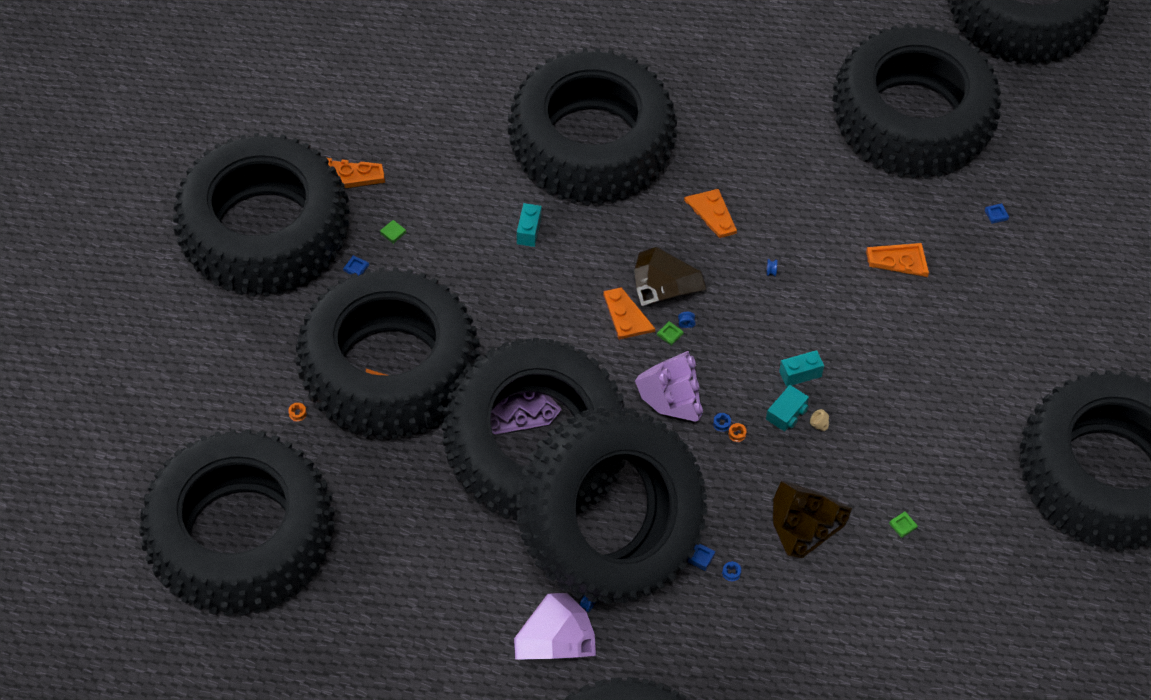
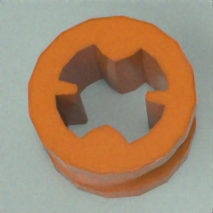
[288,403,307,422]
[728,423,747,442]

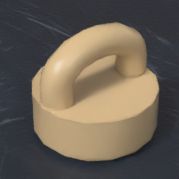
[810,409,829,431]

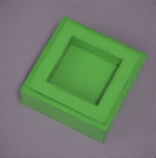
[380,220,406,244]
[657,321,684,346]
[889,512,918,538]

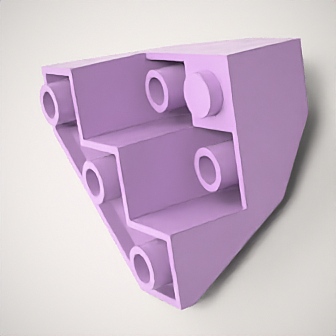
[635,351,703,421]
[490,392,561,434]
[514,593,596,659]

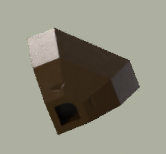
[634,247,707,306]
[773,481,853,558]

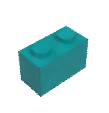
[517,203,542,247]
[779,350,824,387]
[766,385,809,432]

